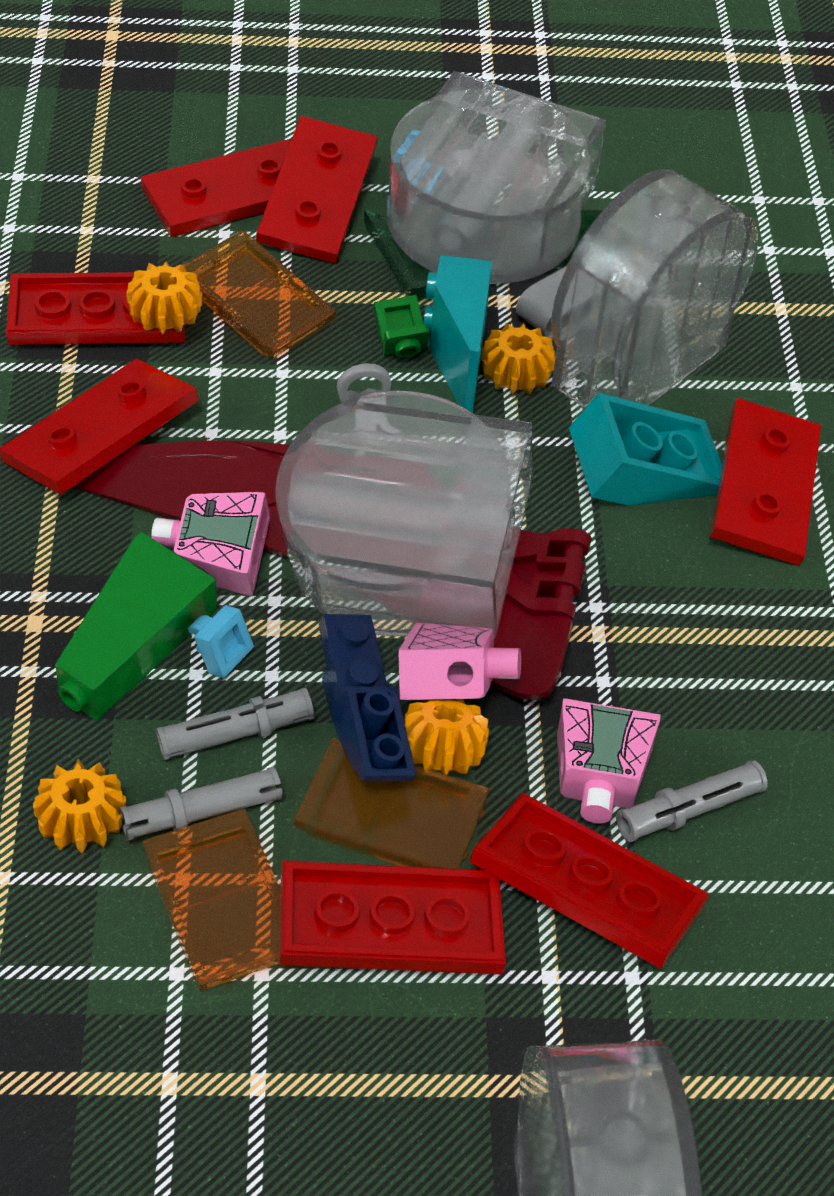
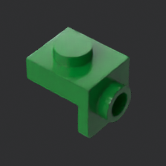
[373,295,430,358]

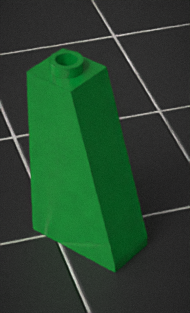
[55,532,217,721]

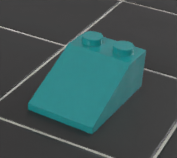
[424,255,493,417]
[569,393,722,506]

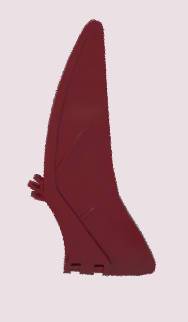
[72,441,592,701]

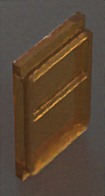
[184,230,336,358]
[294,738,489,869]
[143,808,281,991]

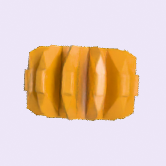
[126,261,203,334]
[481,323,556,396]
[404,699,489,776]
[33,759,127,854]

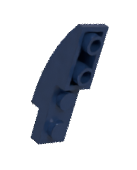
[319,614,416,782]

